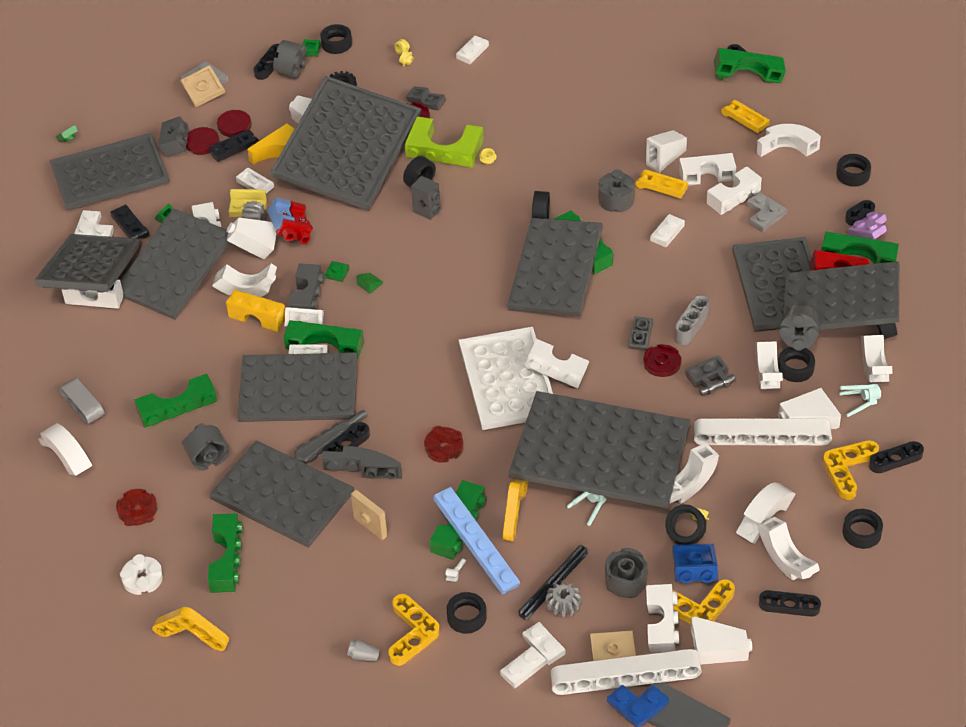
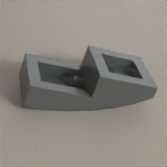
[406,86,446,110]

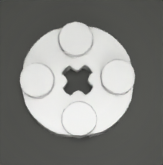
[120,554,163,595]

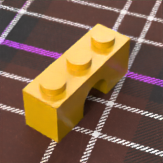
[226,289,285,332]

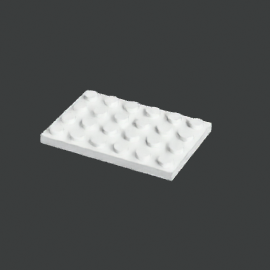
[459,327,553,430]

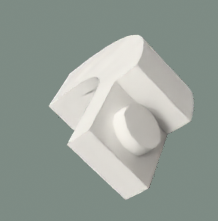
[757,124,821,157]
[212,263,277,297]
[861,335,892,382]
[755,342,783,389]
[38,423,92,476]
[670,443,719,504]
[736,482,796,544]
[758,517,820,580]

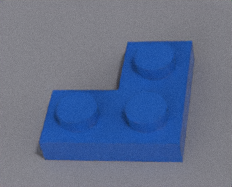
[607,684,669,727]

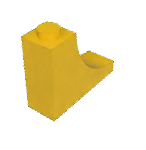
[247,123,295,165]

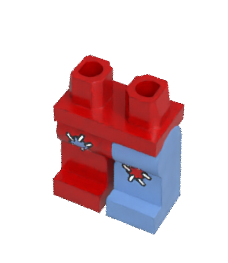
[267,197,313,245]

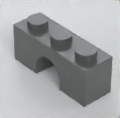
[288,263,324,310]

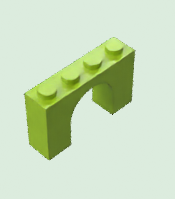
[405,117,484,168]

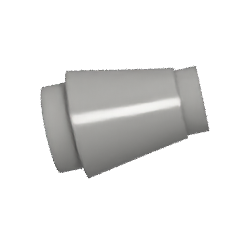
[347,639,380,662]

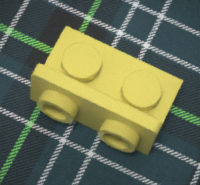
[229,189,267,217]

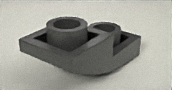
[628,316,653,350]

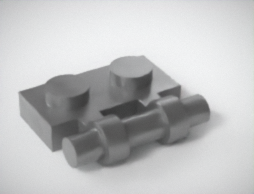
[685,355,736,396]

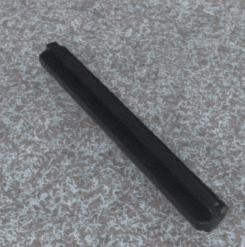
[519,545,588,620]

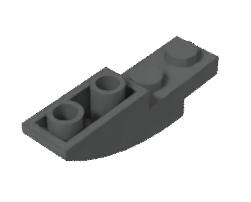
[322,446,402,479]

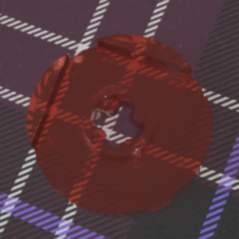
[424,426,464,463]
[116,489,158,526]

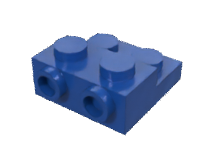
[672,544,718,583]

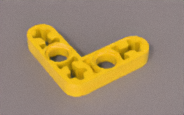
[823,440,879,500]
[503,479,528,542]
[673,579,735,625]
[388,594,440,666]
[152,607,229,651]

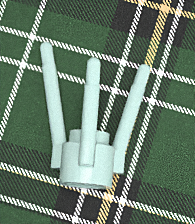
[839,383,881,417]
[567,492,606,526]

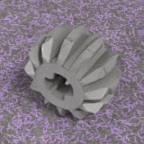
[241,201,266,221]
[546,581,581,618]

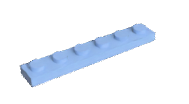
[433,487,520,595]

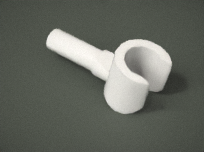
[446,558,466,582]

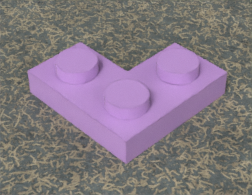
[847,212,887,239]

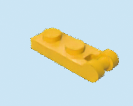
[721,100,770,134]
[635,170,688,199]

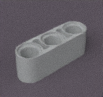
[675,295,710,345]
[59,378,105,425]

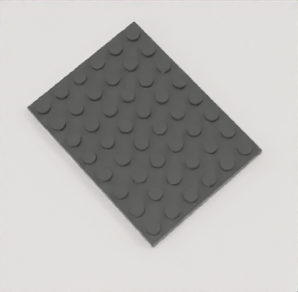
[270,76,421,211]
[509,391,690,508]

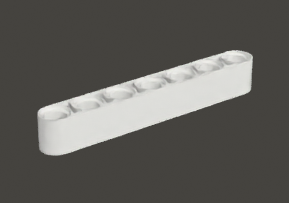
[693,419,832,445]
[550,649,702,695]

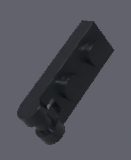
[208,130,259,162]
[110,204,150,239]

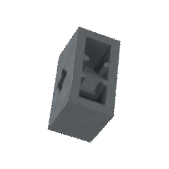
[158,116,189,158]
[411,176,441,220]

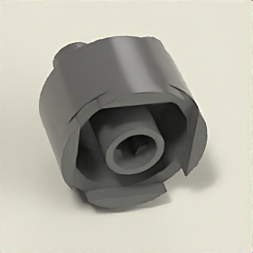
[273,40,307,78]
[598,169,635,212]
[779,305,820,350]
[182,423,229,470]
[605,548,647,598]

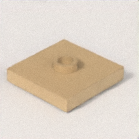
[180,65,226,108]
[351,490,387,540]
[590,631,636,661]

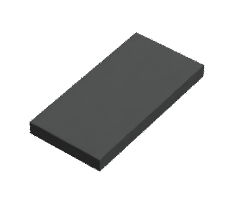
[645,682,731,727]

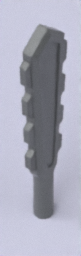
[294,410,367,464]

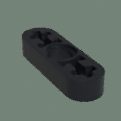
[253,44,279,80]
[322,422,370,454]
[869,441,924,473]
[759,590,821,617]

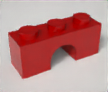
[809,250,869,271]

